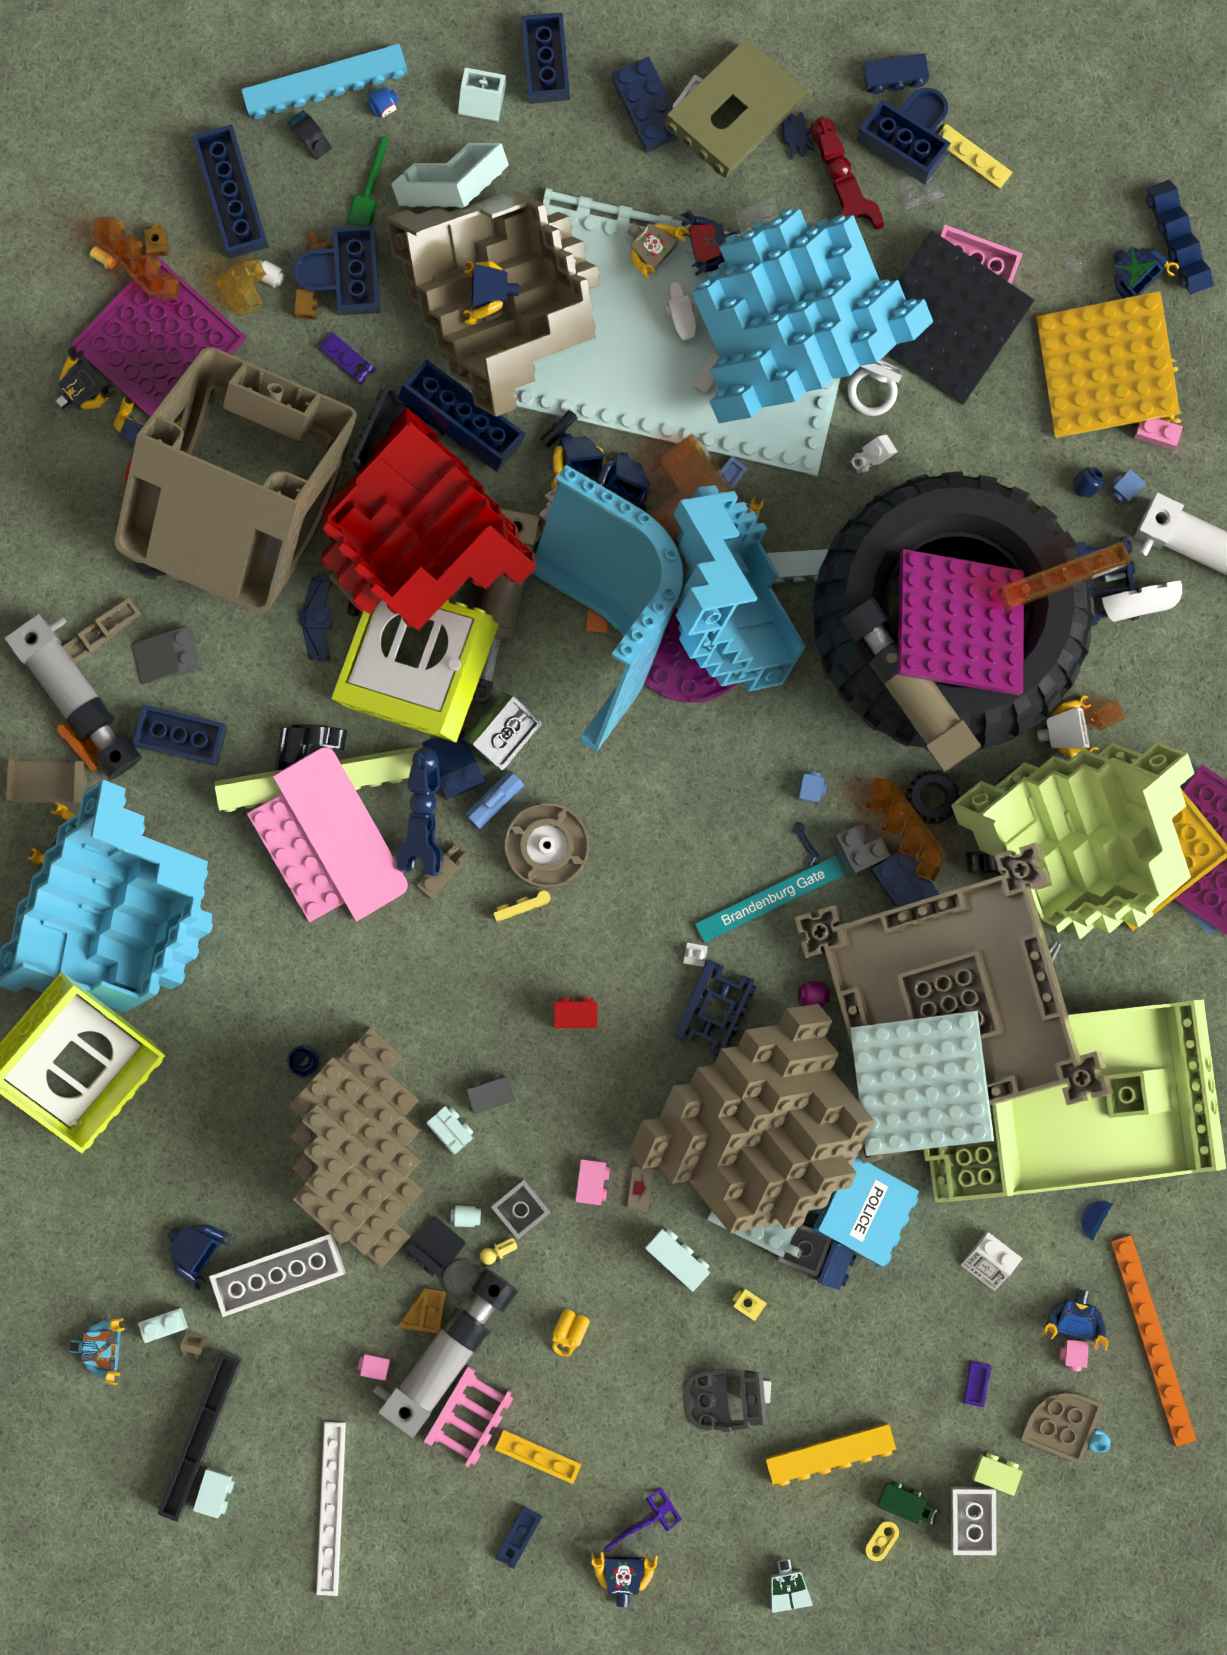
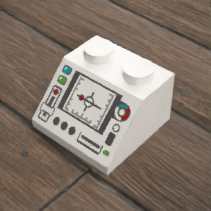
[961,1232,1023,1291]

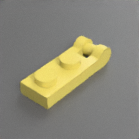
[494,891,551,922]

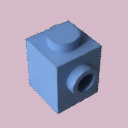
[1111,469,1146,504]
[798,771,827,804]

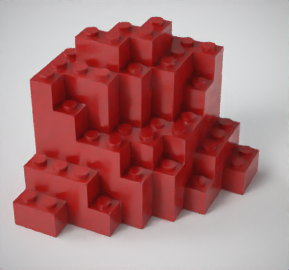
[321,407,537,630]

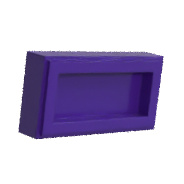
[963,1361,992,1407]

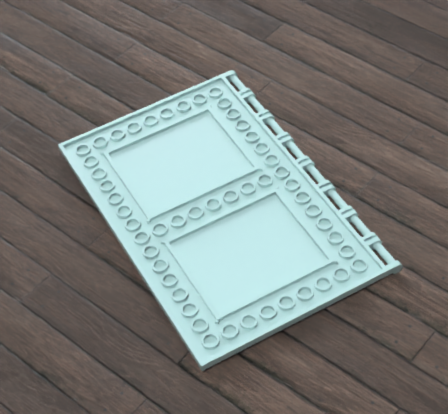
[514,188,840,477]

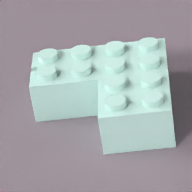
[391,143,508,208]

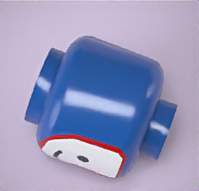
[367,87,399,118]

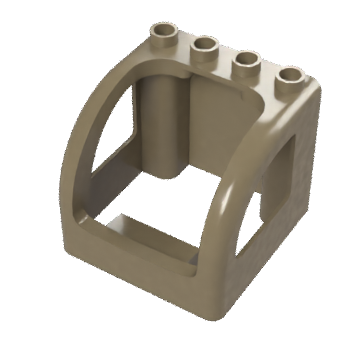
[115,347,357,613]

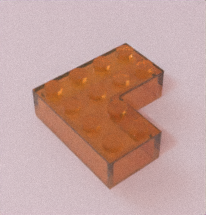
[649,433,741,552]

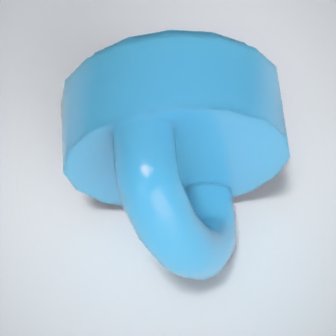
[1089,1430,1111,1453]

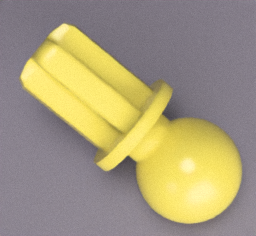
[480,1238,517,1265]

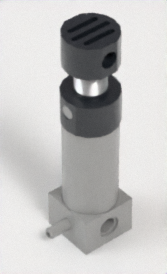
[5,614,142,780]
[373,1267,519,1438]

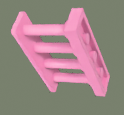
[424,1366,514,1467]

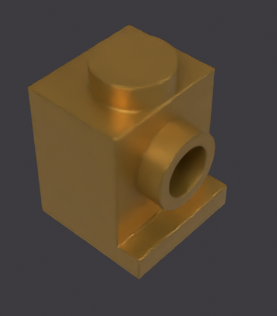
[144,225,169,258]
[295,288,318,320]

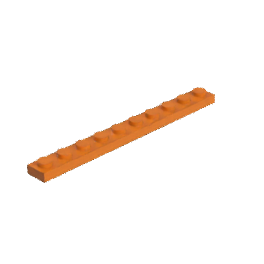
[1110,1235,1197,1447]

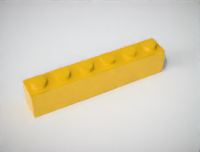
[765,1423,896,1487]

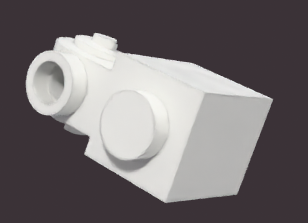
[850,435,898,473]

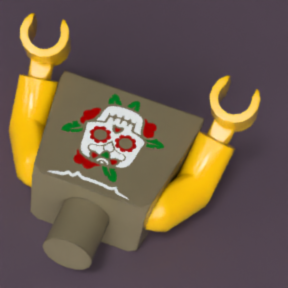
[627,223,690,281]

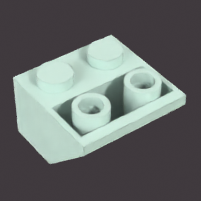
[458,68,506,122]

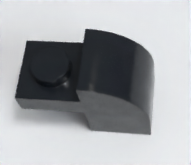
[287,110,333,160]

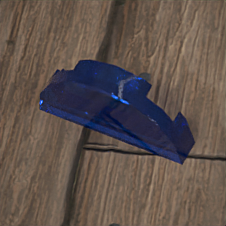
[1081,1201,1113,1241]

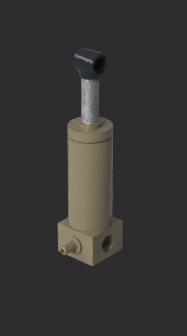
[473,509,543,704]

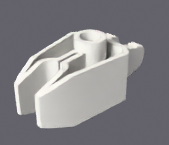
[664,282,696,341]

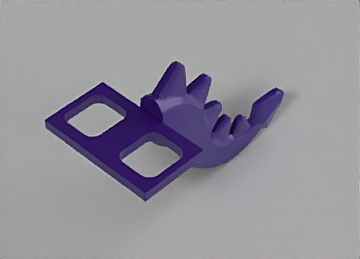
[604,1488,682,1552]

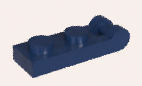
[495,1506,542,1569]

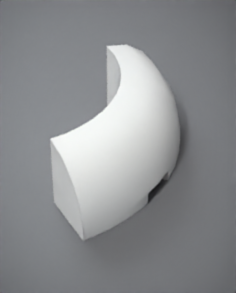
[1102,581,1182,622]

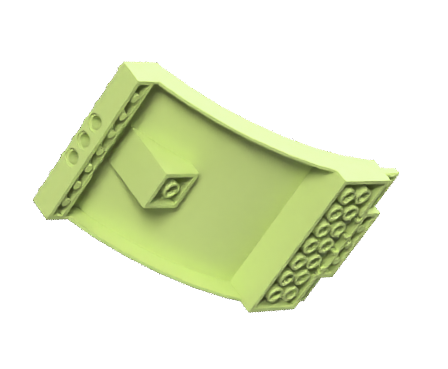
[924,1000,1226,1203]

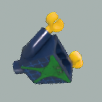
[1113,247,1179,299]

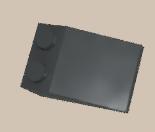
[132,626,203,685]

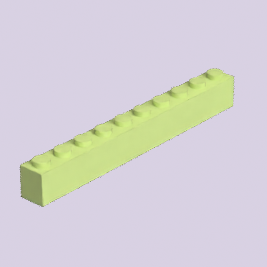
[214,746,422,812]

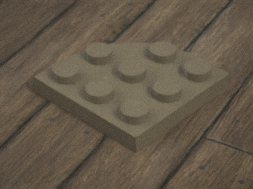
[1020,1393,1104,1465]

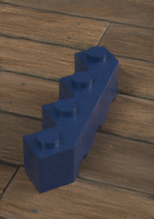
[1146,179,1214,295]

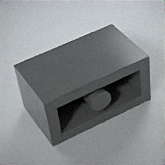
[467,1074,515,1114]

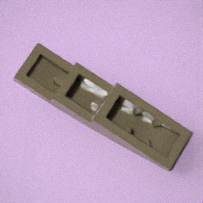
[63,598,141,664]

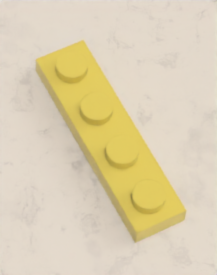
[938,124,1012,190]

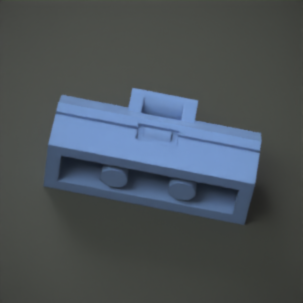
[465,770,525,830]

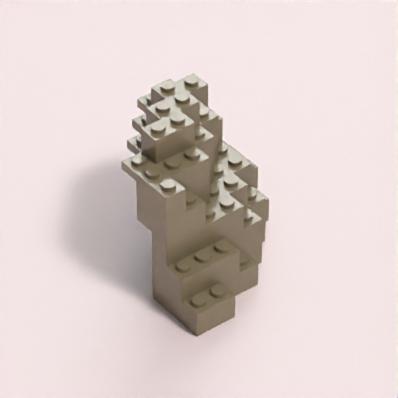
[386,190,600,417]
[629,1004,874,1234]
[289,1027,425,1268]

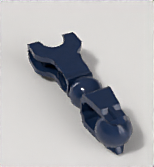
[397,748,443,877]

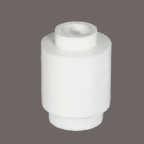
[253,260,285,288]

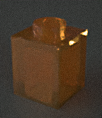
[1091,699,1127,731]

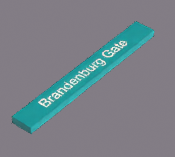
[695,856,846,943]

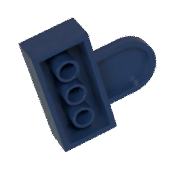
[856,88,951,184]
[294,225,381,315]

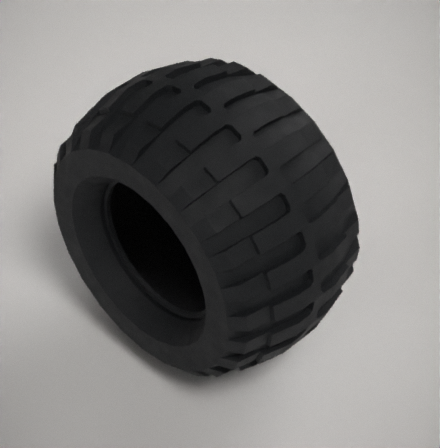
[812,471,1095,751]

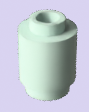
[451,1205,481,1227]

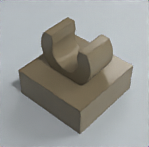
[180,1331,207,1359]

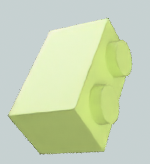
[972,1452,1023,1496]

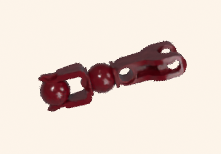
[810,116,884,229]

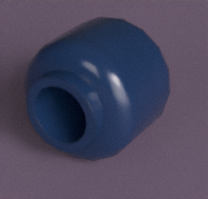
[1073,467,1104,498]

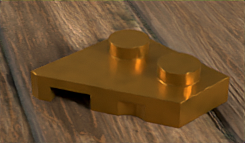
[399,1288,446,1334]

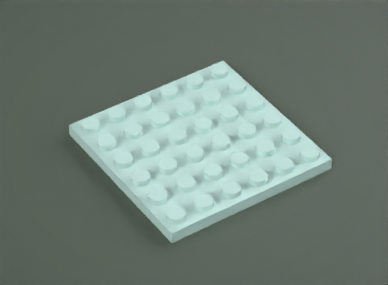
[850,1011,994,1156]

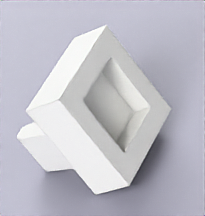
[683,943,708,967]

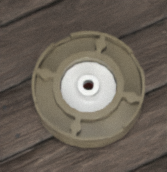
[505,803,589,889]

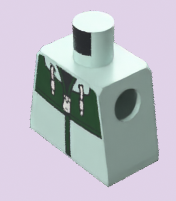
[771,1559,813,1613]

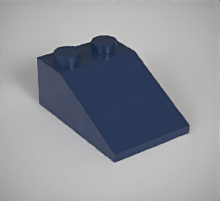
[423,728,486,800]
[815,1241,857,1290]

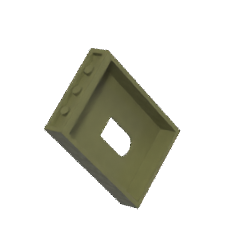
[663,38,808,178]

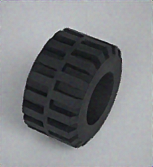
[905,770,960,824]

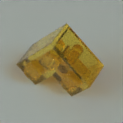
[215,257,267,317]

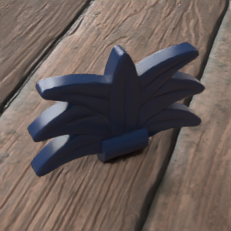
[781,112,814,159]

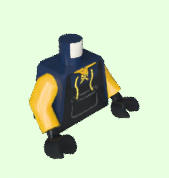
[56,345,116,410]

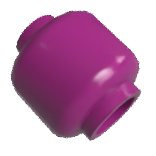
[798,980,830,1008]

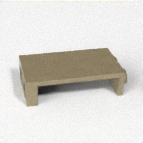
[3,759,87,805]

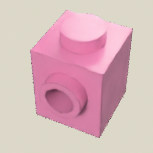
[1060,1339,1089,1371]

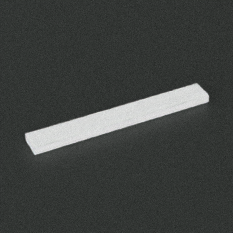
[316,1422,346,1596]

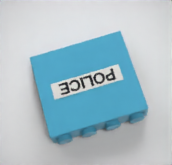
[812,1157,919,1268]

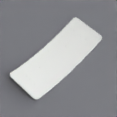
[692,353,720,393]

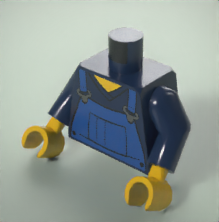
[1042,1289,1109,1351]

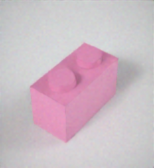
[1134,419,1183,450]
[576,1159,610,1205]

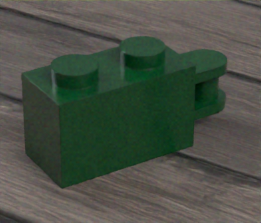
[876,1480,940,1525]

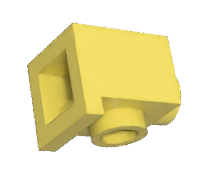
[732,1288,767,1321]

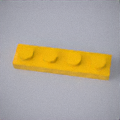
[495,1430,582,1484]

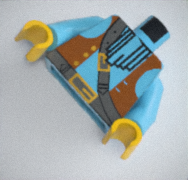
[70,1318,124,1385]

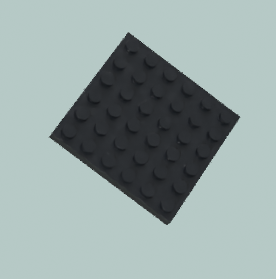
[888,230,1035,405]

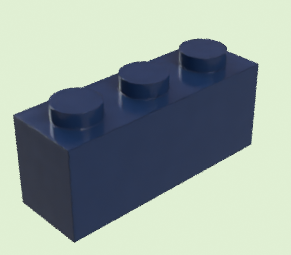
[863,53,929,94]

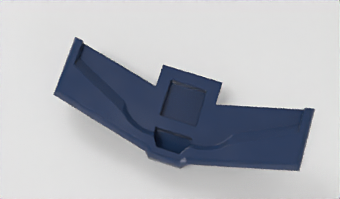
[300,576,332,660]

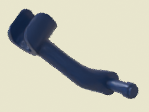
[792,822,819,866]

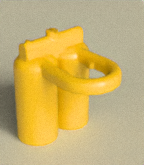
[552,1309,590,1357]

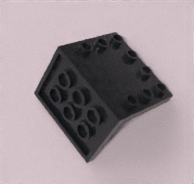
[350,384,444,472]

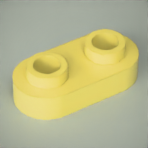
[865,1521,899,1561]

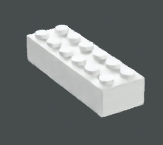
[209,1234,346,1317]

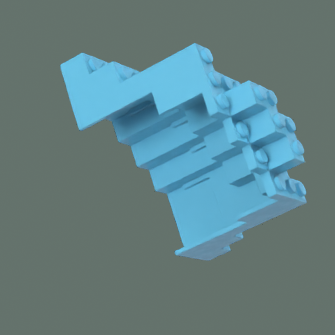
[692,208,933,423]
[673,485,806,692]
[0,780,213,1013]

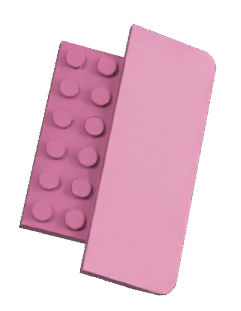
[247,747,408,922]

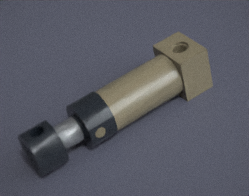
[841,598,981,772]

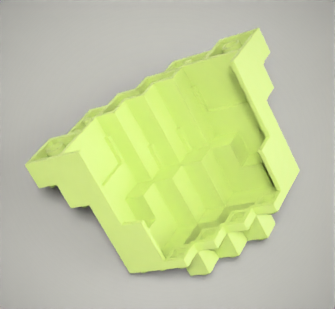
[951,742,1194,939]

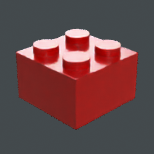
[554,998,598,1029]

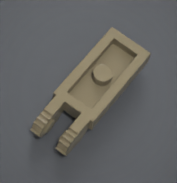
[417,843,470,899]

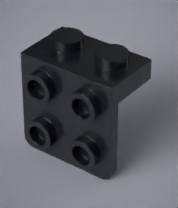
[406,1217,465,1277]

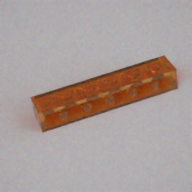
[997,541,1131,611]

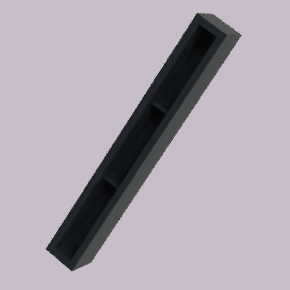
[157,1351,243,1522]

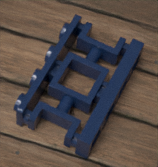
[674,959,757,1056]

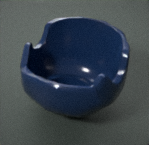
[287,1045,319,1077]

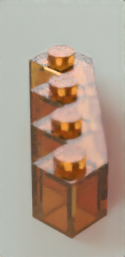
[94,217,179,301]
[866,777,944,881]

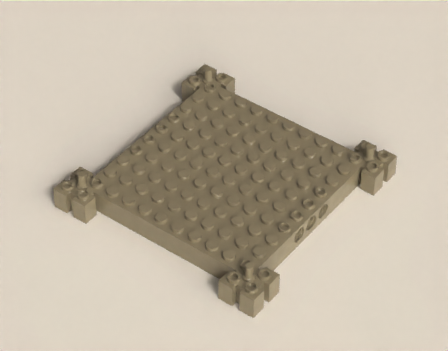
[794,843,1113,1164]

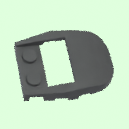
[685,1369,769,1432]

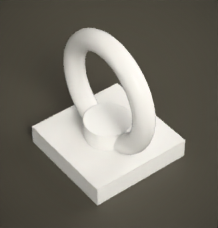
[848,360,904,416]

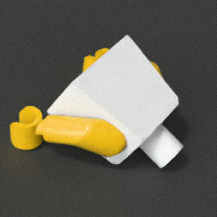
[1037,696,1099,758]

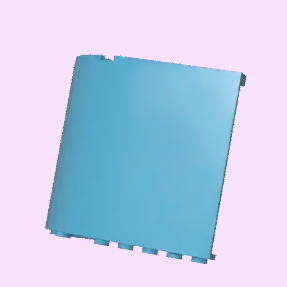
[532,465,683,752]

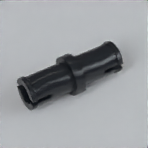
[540,409,578,448]

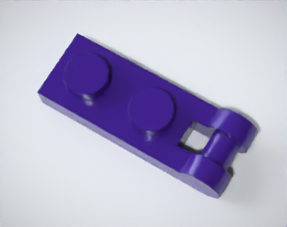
[319,332,376,385]

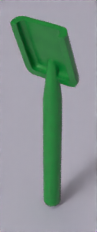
[347,136,388,226]

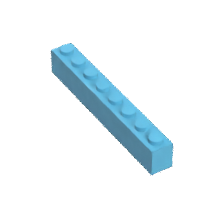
[241,43,407,119]

